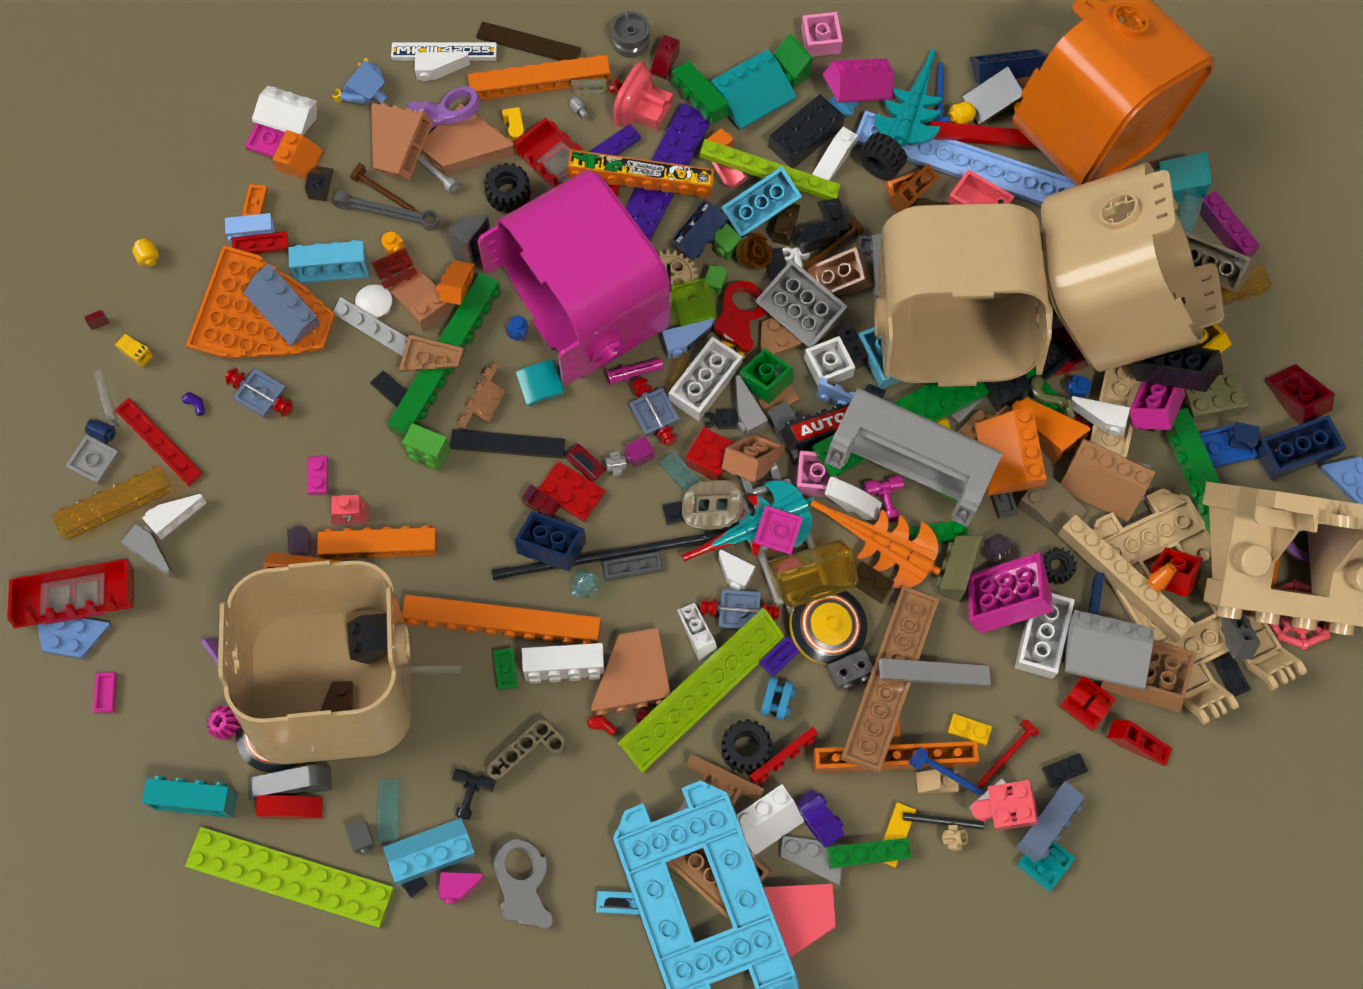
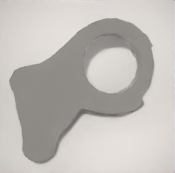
[494,839,553,929]

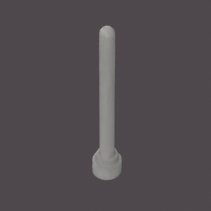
[418,154,459,194]

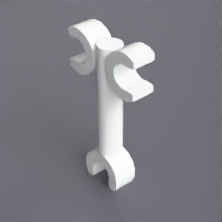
[782,247,810,268]

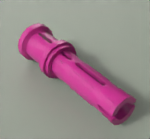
[605,358,663,386]

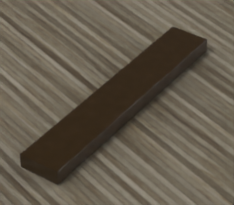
[477,21,581,61]

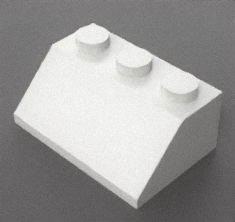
[252,86,317,135]
[737,784,804,855]

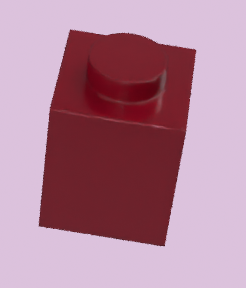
[651,35,680,80]

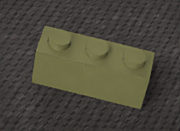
[936,536,982,602]

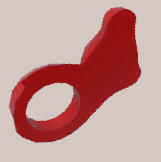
[714,281,767,353]

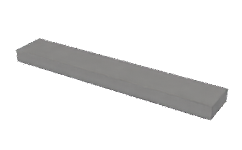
[878,658,991,687]

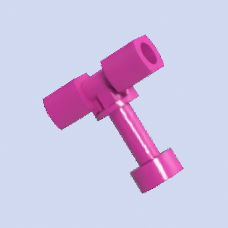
[863,476,904,522]

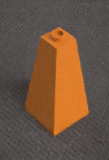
[1011,397,1090,465]

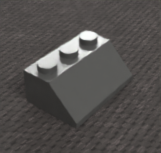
[448,214,491,267]

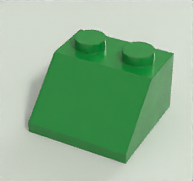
[773,34,813,88]

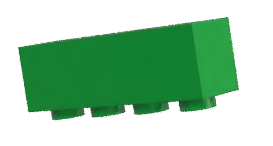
[671,61,729,125]

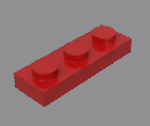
[232,231,289,255]

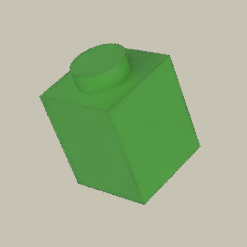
[703,265,727,297]

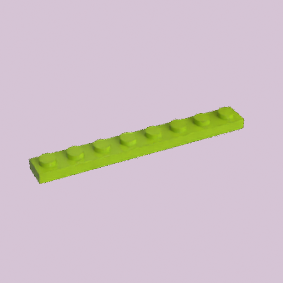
[699,139,841,200]

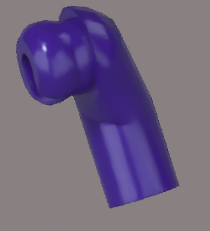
[182,392,205,416]

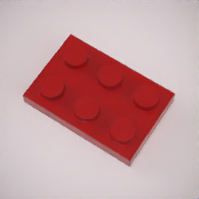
[538,461,606,523]

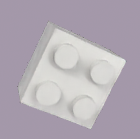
[804,336,856,386]

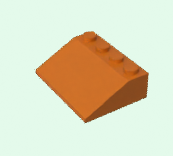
[975,407,1046,496]

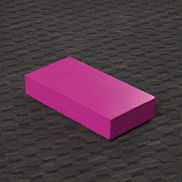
[93,672,118,713]

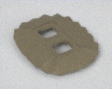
[682,480,744,530]

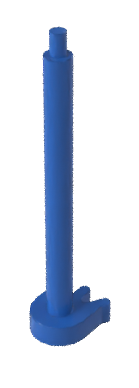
[933,62,951,123]
[909,748,985,795]

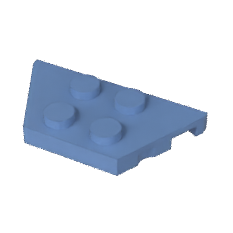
[1320,457,1363,504]
[37,618,111,659]

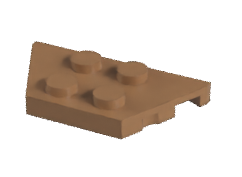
[760,318,826,356]

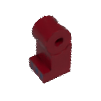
[522,484,561,518]

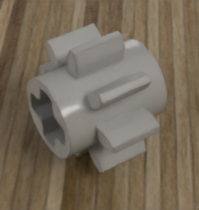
[605,452,626,476]

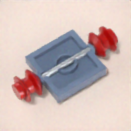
[225,368,293,418]
[629,377,679,446]
[700,589,779,630]

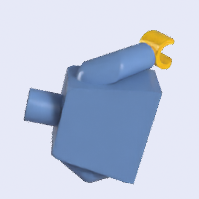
[332,58,388,105]

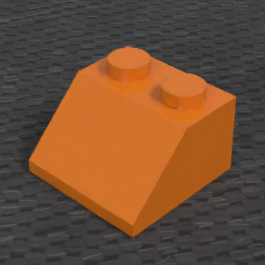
[272,130,323,180]

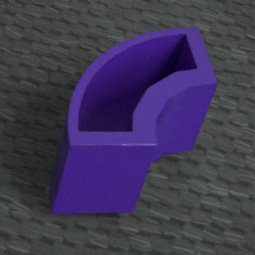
[794,789,845,848]

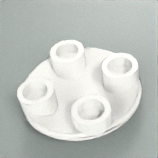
[355,285,392,318]

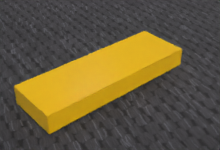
[883,802,916,868]

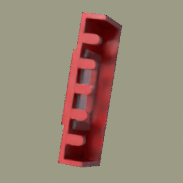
[514,117,620,197]
[7,559,134,629]

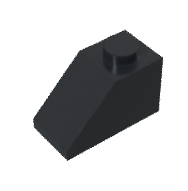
[305,166,334,201]

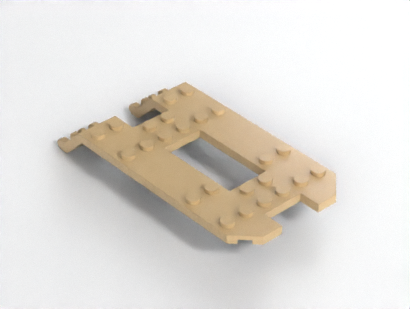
[1093,488,1307,725]

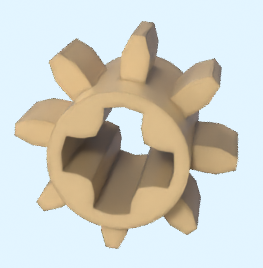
[942,825,968,851]

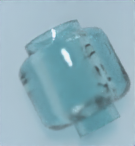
[570,570,599,599]

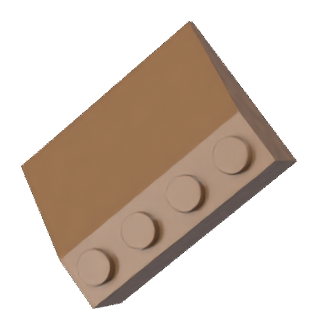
[1060,437,1155,522]
[1101,640,1197,713]
[667,848,772,920]

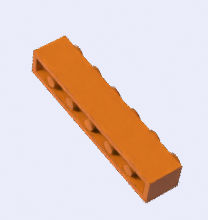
[317,525,437,560]

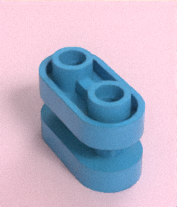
[760,676,796,721]

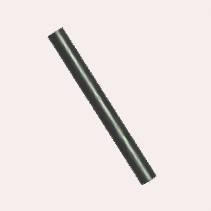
[902,812,984,830]

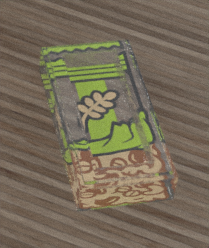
[571,79,607,95]

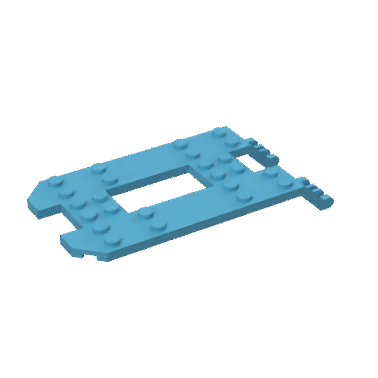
[613,780,801,989]

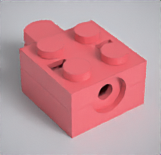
[971,780,1039,831]

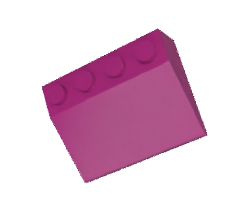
[968,552,1053,634]

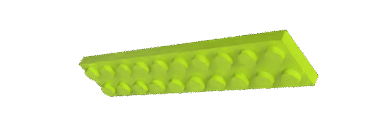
[618,608,785,773]
[185,827,395,928]

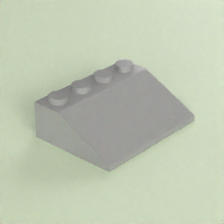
[755,259,849,348]
[1064,610,1154,690]

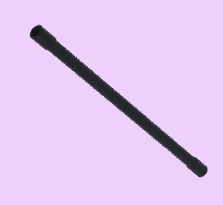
[492,530,722,581]

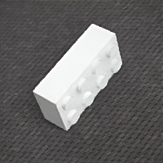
[669,337,743,421]
[1014,593,1075,679]
[522,643,605,684]

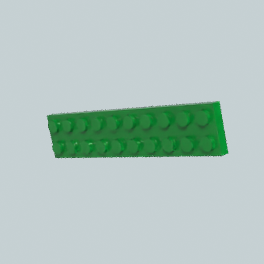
[812,382,989,477]

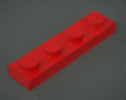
[749,727,818,784]

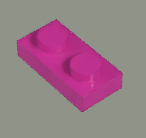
[307,456,328,495]

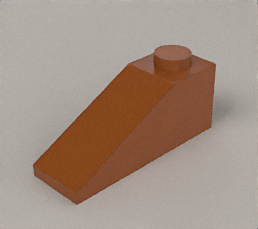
[887,164,940,213]

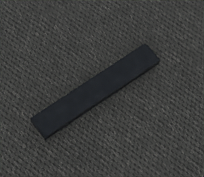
[450,429,566,459]

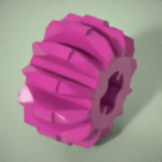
[206,705,241,740]

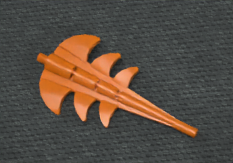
[810,499,941,589]

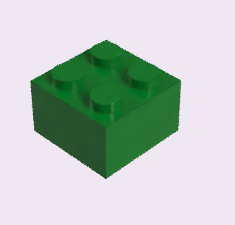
[740,348,794,404]

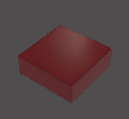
[84,310,110,330]

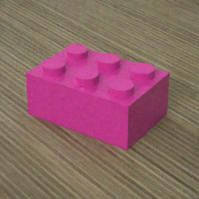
[1129,382,1185,430]

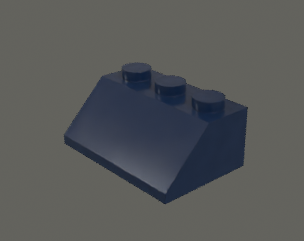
[671,198,728,260]

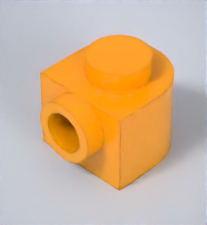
[381,232,405,258]

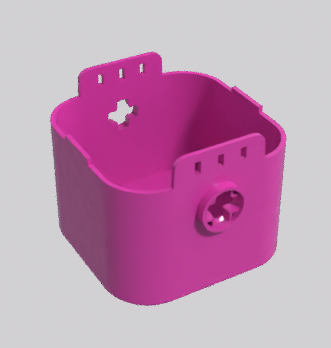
[478,169,670,385]

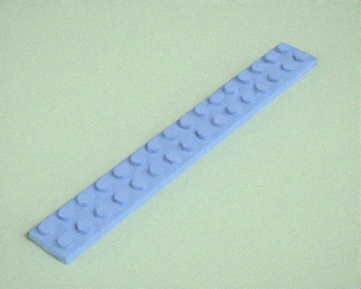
[856,111,1075,205]

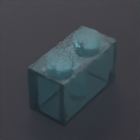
[1176,191,1204,234]

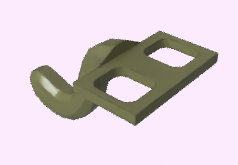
[1031,376,1074,419]

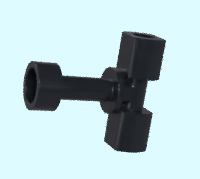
[452,768,496,820]

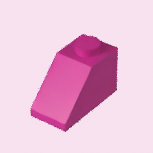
[439,872,484,904]

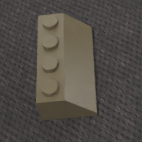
[1185,232,1257,293]

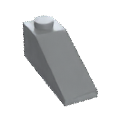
[735,375,768,437]
[121,524,174,578]

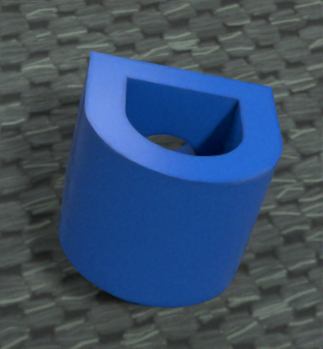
[506,316,528,341]
[1067,375,1091,399]

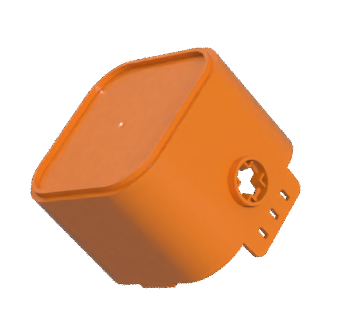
[1012,0,1214,186]

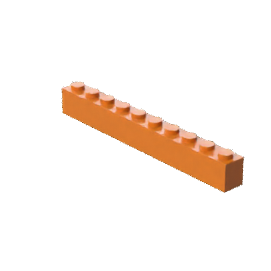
[402,594,601,645]

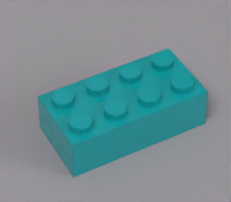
[141,776,238,818]

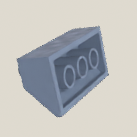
[244,263,320,347]

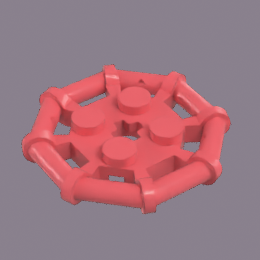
[1269,579,1331,650]

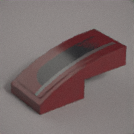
[564,443,606,483]

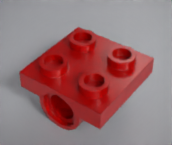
[1059,676,1116,731]

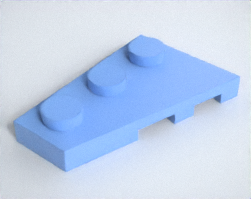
[816,376,855,406]

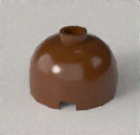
[736,233,773,270]

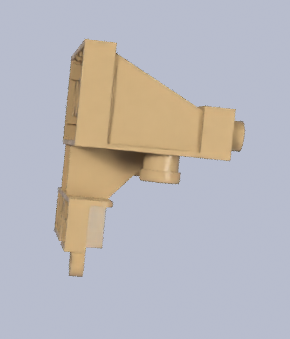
[1203,482,1363,636]

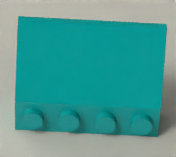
[711,49,797,130]

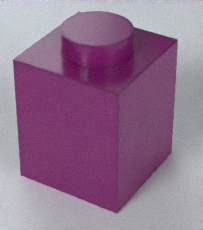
[624,436,654,468]

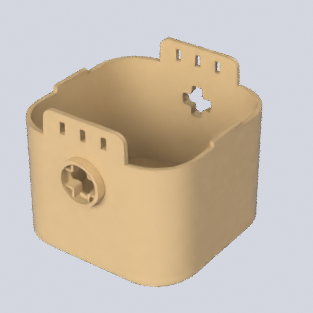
[1041,162,1224,372]
[874,204,1053,387]
[218,560,412,764]

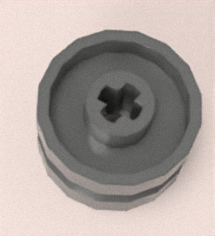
[612,11,650,58]

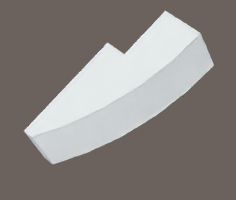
[824,477,882,520]

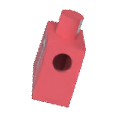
[331,495,369,525]

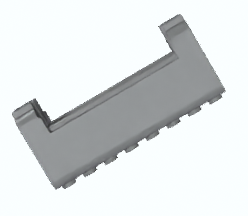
[825,388,1003,527]

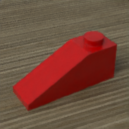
[1107,720,1172,766]

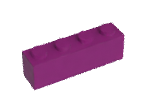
[1195,191,1260,258]

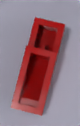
[256,795,323,820]

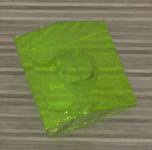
[670,278,717,326]

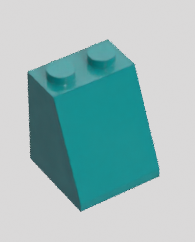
[1154,152,1211,202]

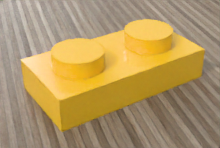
[947,714,992,747]

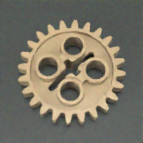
[660,250,699,307]

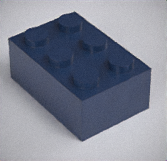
[514,511,586,572]

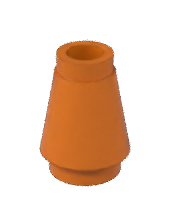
[1147,563,1177,592]

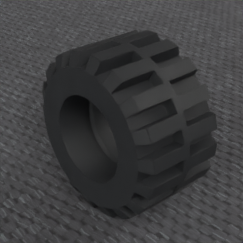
[858,132,907,181]
[484,163,531,213]
[721,719,772,774]

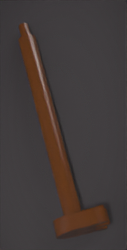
[351,162,418,212]
[802,216,864,270]

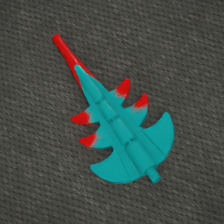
[681,480,815,562]

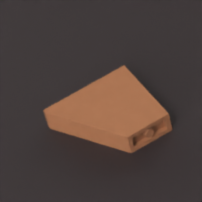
[371,103,433,181]
[421,104,515,175]
[591,628,670,717]

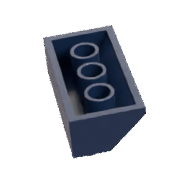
[970,49,1048,85]

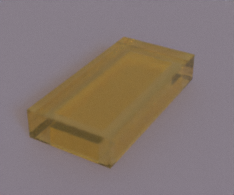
[669,352,690,391]

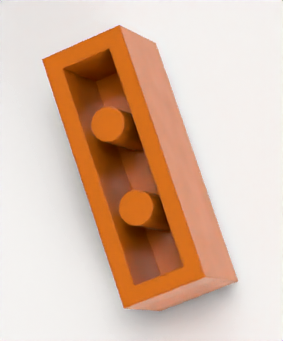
[436,260,474,305]

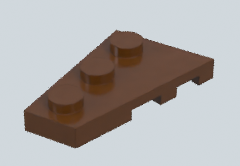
[320,681,353,712]

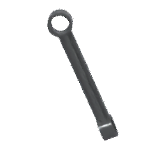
[332,191,439,231]

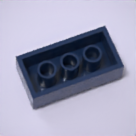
[1255,415,1346,480]

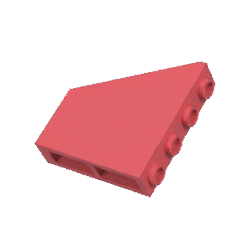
[764,884,836,958]

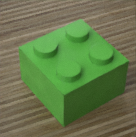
[402,423,451,470]

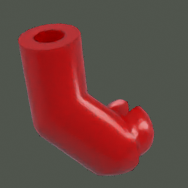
[587,716,617,736]

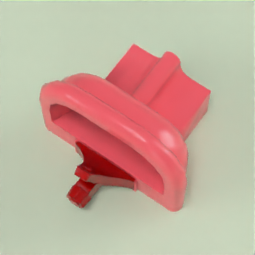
[608,61,673,131]

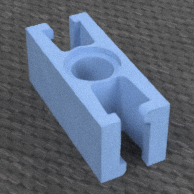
[225,213,275,243]

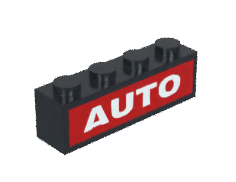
[780,403,850,452]

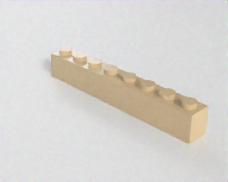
[1058,514,1194,642]

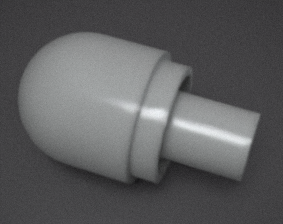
[569,97,589,119]

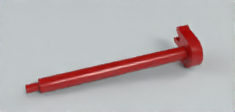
[977,719,1039,788]

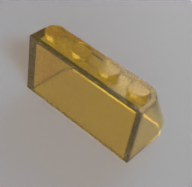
[767,539,858,607]

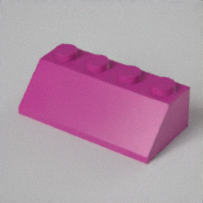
[823,58,894,103]

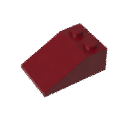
[1266,364,1335,424]

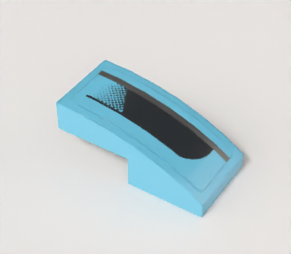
[596,891,640,915]

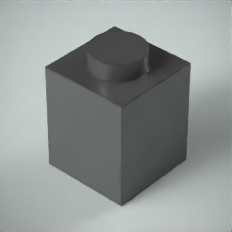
[345,820,376,855]

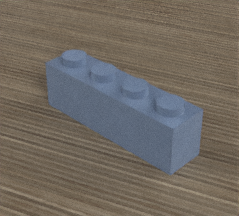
[1016,781,1085,863]

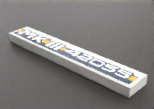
[391,42,497,61]

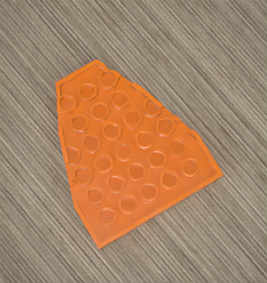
[186,245,336,358]

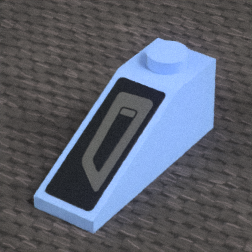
[662,318,716,358]

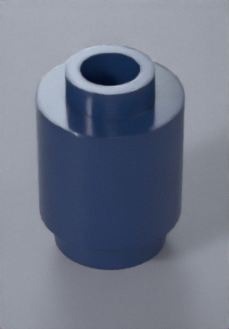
[85,419,116,443]

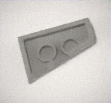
[780,836,844,886]

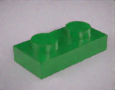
[493,648,518,691]

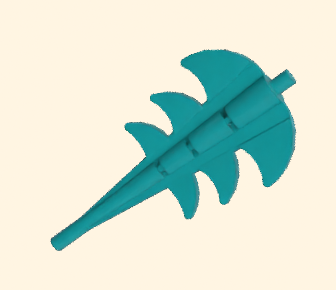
[875,49,942,146]

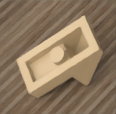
[916,769,959,793]

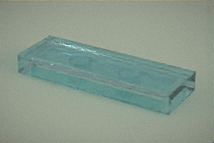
[377,780,400,843]

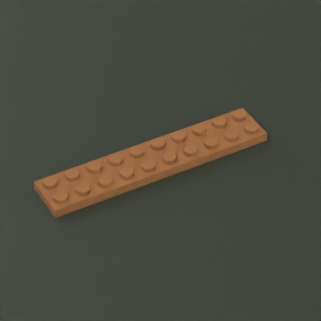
[840,586,940,774]

